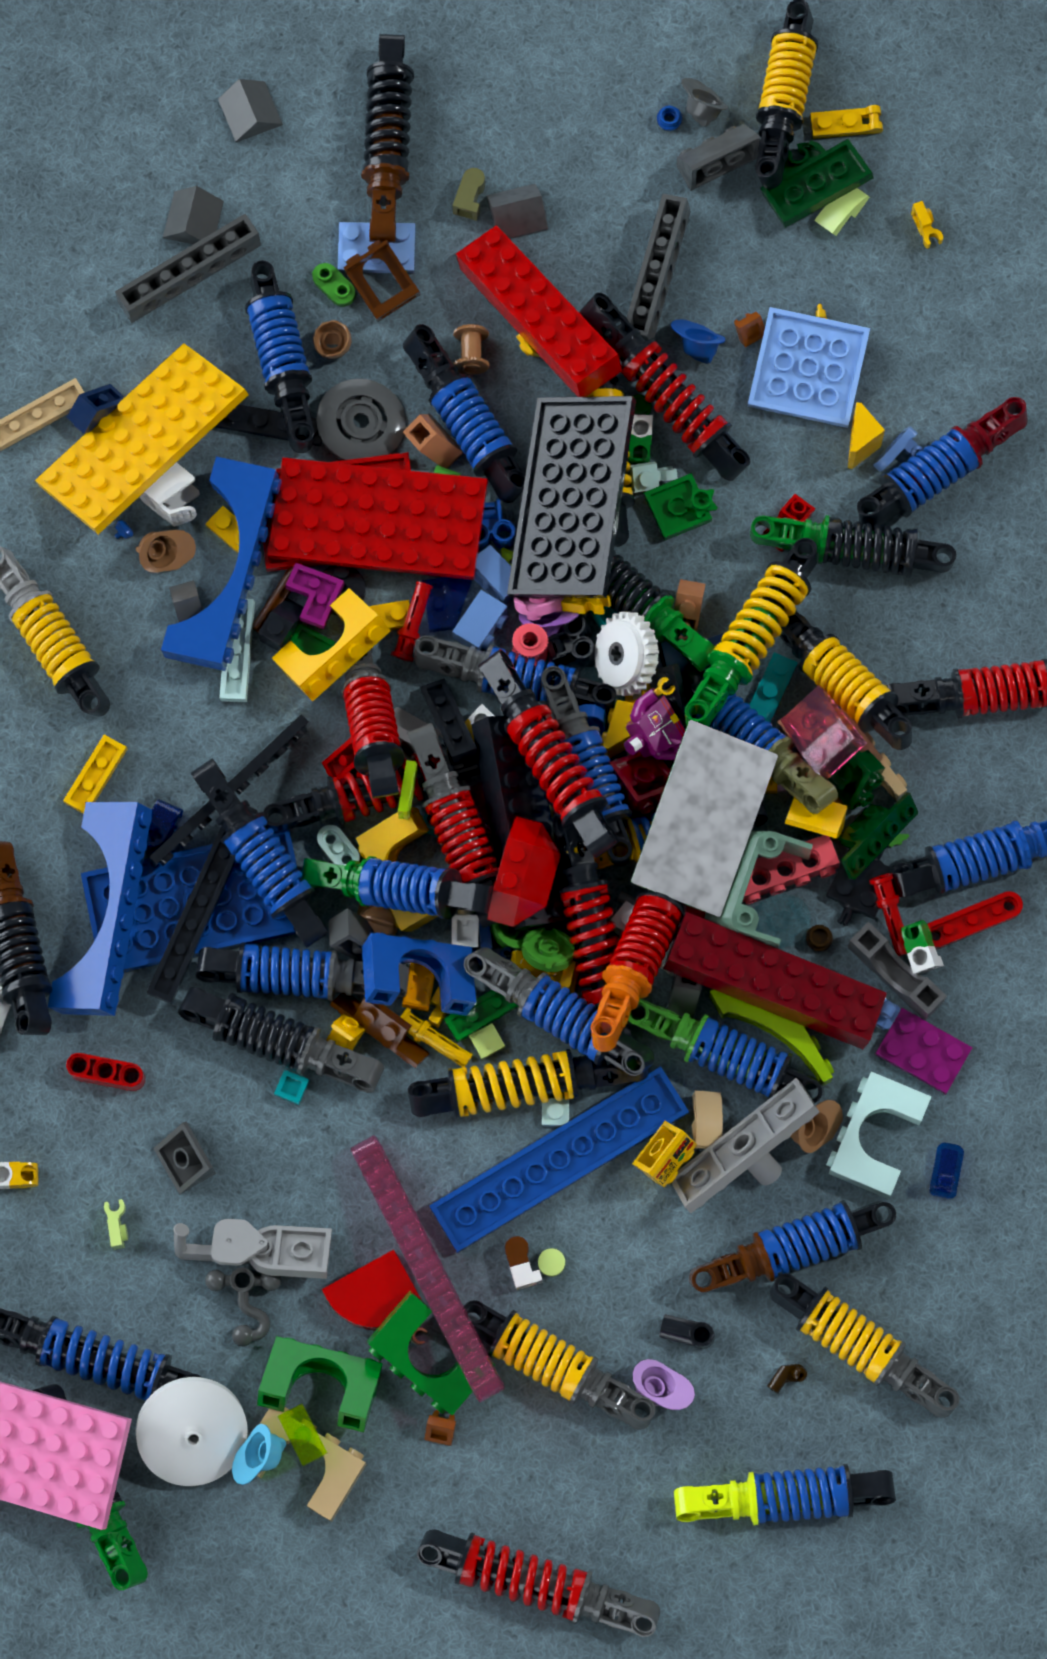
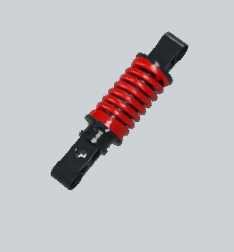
[886,658,1047,719]

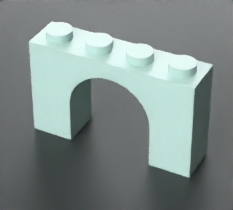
[826,1071,931,1199]

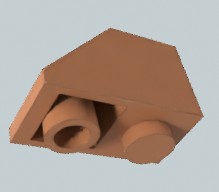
[403,414,463,468]
[674,579,706,641]

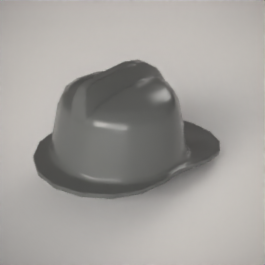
[681,78,728,127]

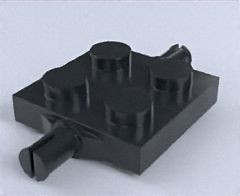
[826,847,892,926]

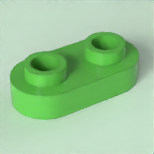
[312,263,356,307]

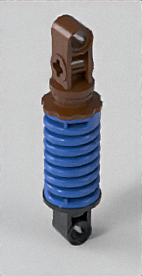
[689,1200,896,1292]

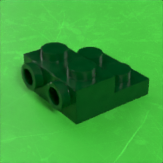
[818,735,885,810]

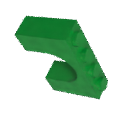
[367,1291,495,1415]
[257,1336,383,1433]

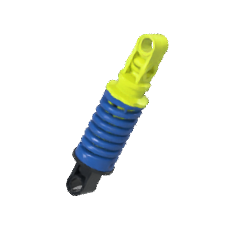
[674,1464,896,1525]

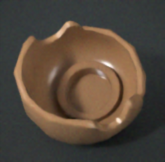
[313,320,352,359]

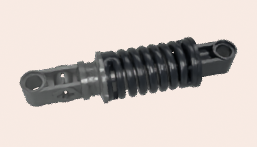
[178,987,384,1093]

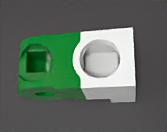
[629,415,653,464]
[901,920,944,974]

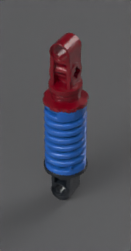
[857,397,1028,528]

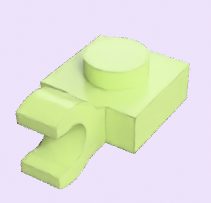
[104,1199,128,1250]

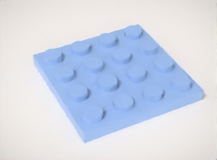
[747,307,870,428]

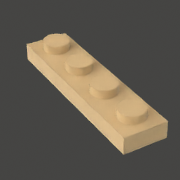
[0,378,85,451]

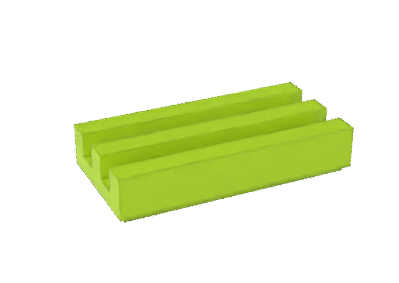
[398,760,418,820]

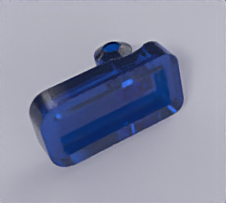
[929,1142,964,1199]

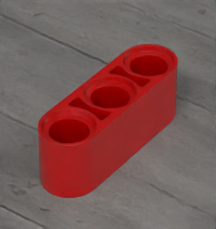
[66,1053,146,1091]

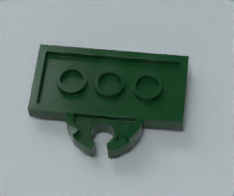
[760,139,874,228]

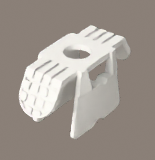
[139,462,200,527]

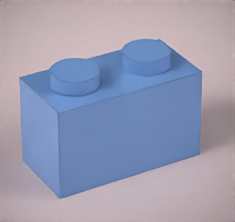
[452,590,509,650]

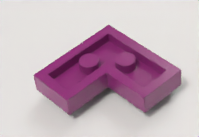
[286,563,344,629]

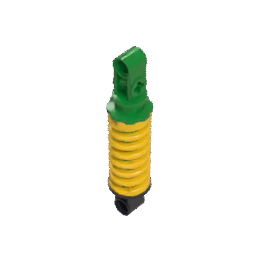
[685,538,817,727]

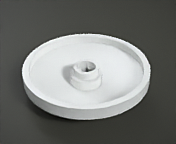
[136,1377,248,1486]

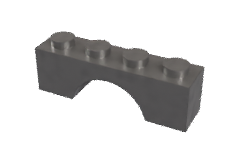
[848,922,947,1021]

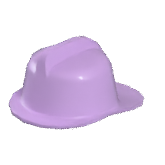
[633,1359,695,1410]

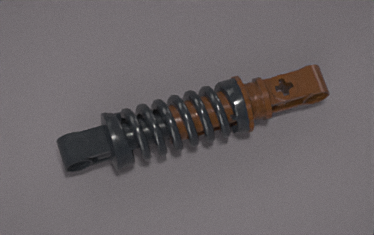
[361,34,414,243]

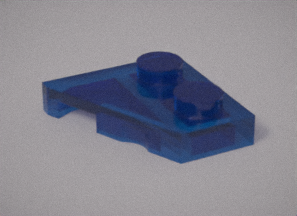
[422,577,473,633]

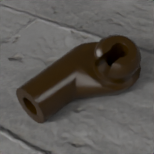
[767,1364,807,1394]

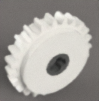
[595,612,659,696]

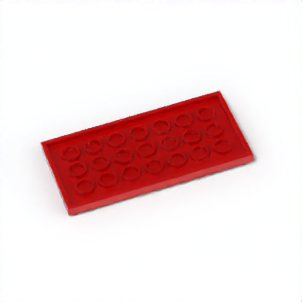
[267,457,488,580]

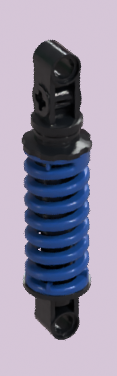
[0,1308,202,1401]

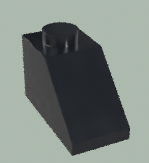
[258,598,304,651]

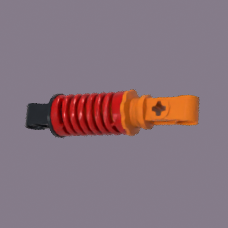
[591,891,685,1052]

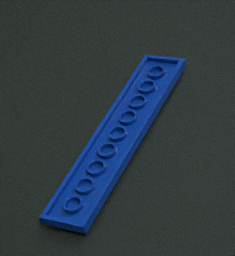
[429,1066,689,1254]

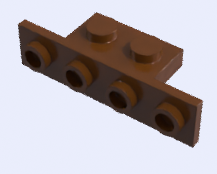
[330,993,430,1068]

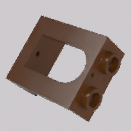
[343,240,421,322]

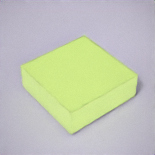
[469,1023,505,1060]

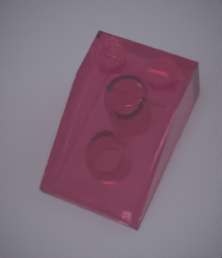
[781,685,867,779]

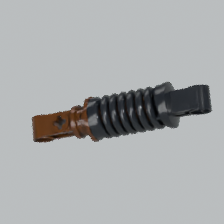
[0,841,52,1035]

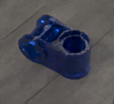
[147,799,183,852]

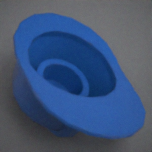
[670,319,726,364]

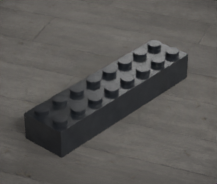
[471,715,571,932]

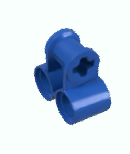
[478,499,516,552]

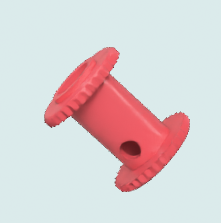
[512,623,549,666]

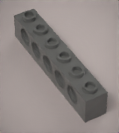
[627,194,691,341]
[115,214,261,323]

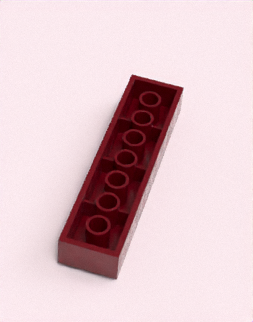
[663,912,887,1050]

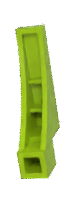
[709,989,834,1086]

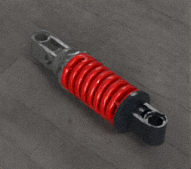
[341,648,404,799]
[407,723,499,928]

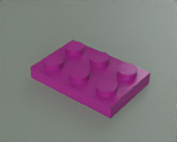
[875,1008,973,1095]

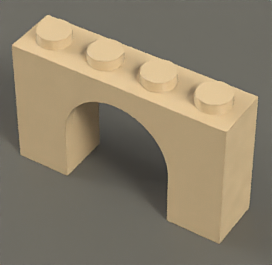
[257,1407,367,1522]

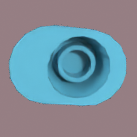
[232,1424,286,1485]

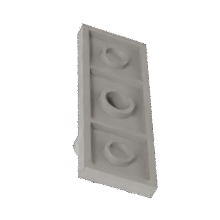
[672,1078,820,1213]

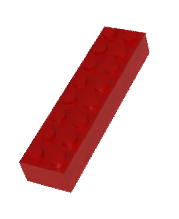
[456,225,622,397]

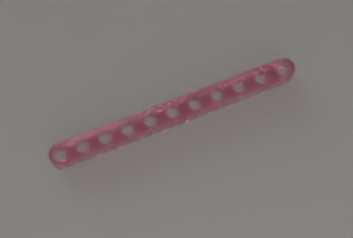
[350,1135,505,1403]

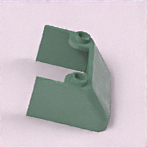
[704,831,813,949]

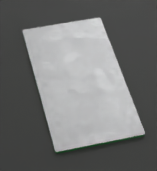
[631,720,778,917]

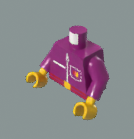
[624,677,685,760]

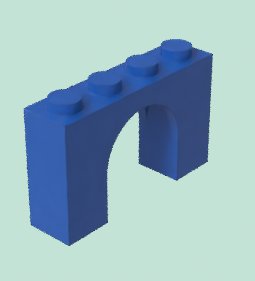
[362,933,476,1016]

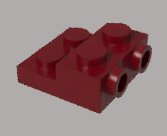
[608,751,670,815]

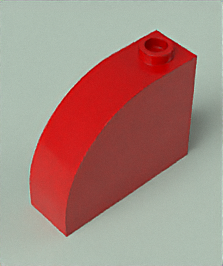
[321,1249,421,1330]

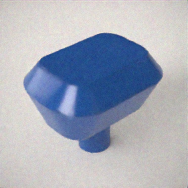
[114,520,133,539]

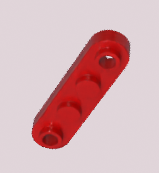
[927,891,1023,949]

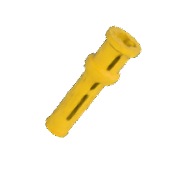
[400,1007,473,1068]

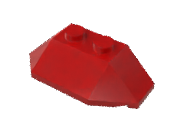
[487,816,561,927]

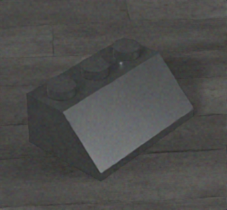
[677,124,760,191]

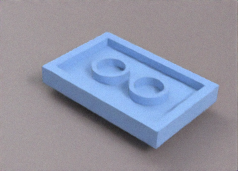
[338,222,415,273]

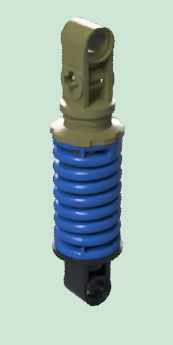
[681,666,838,814]

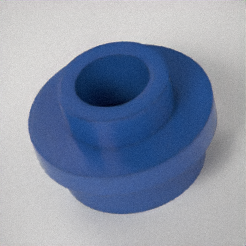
[657,106,682,131]

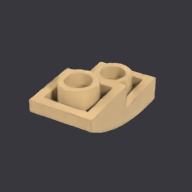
[692,1090,723,1149]

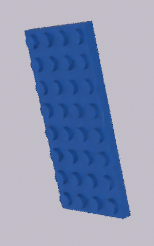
[81,830,300,972]

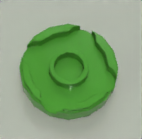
[521,927,575,972]

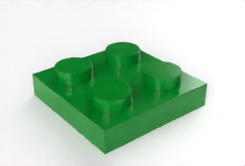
[644,473,712,541]

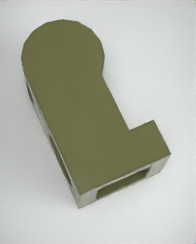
[452,168,485,221]

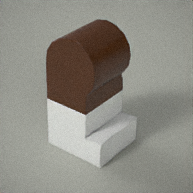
[505,1236,543,1291]

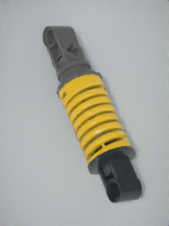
[770,1274,959,1418]
[460,1300,655,1430]

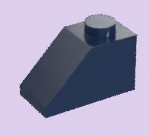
[67,384,125,434]

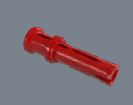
[390,581,433,662]
[869,873,907,956]

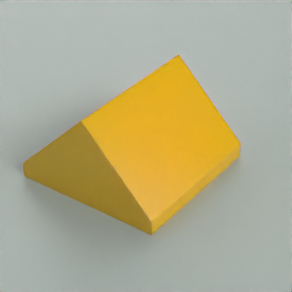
[848,402,885,469]
[785,797,847,838]

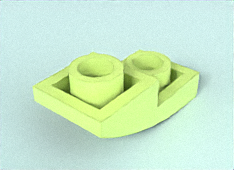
[814,188,870,236]

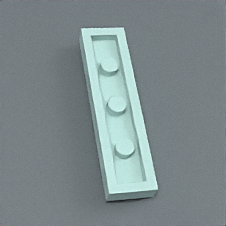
[219,599,255,702]

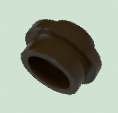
[806,925,833,952]

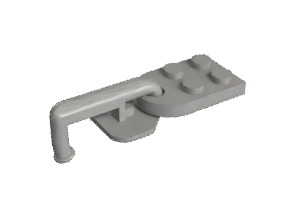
[173,1219,332,1279]

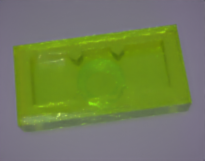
[278,1403,328,1467]

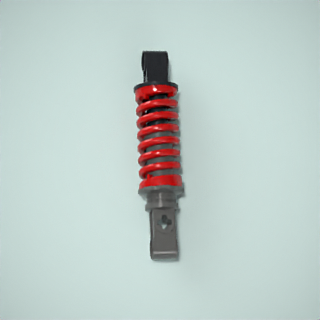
[417,1529,660,1637]

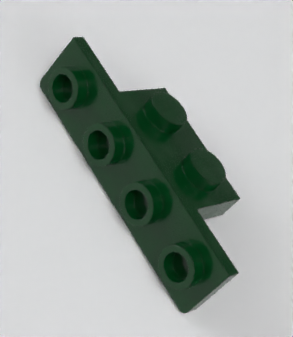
[838,792,918,880]

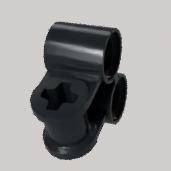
[546,615,596,668]

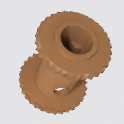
[453,324,489,375]

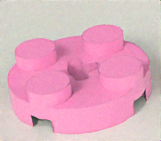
[513,597,564,621]

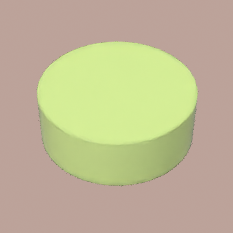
[538,1248,565,1277]

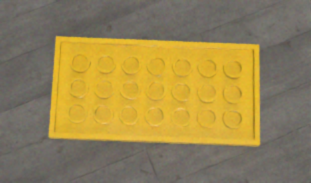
[35,343,248,535]

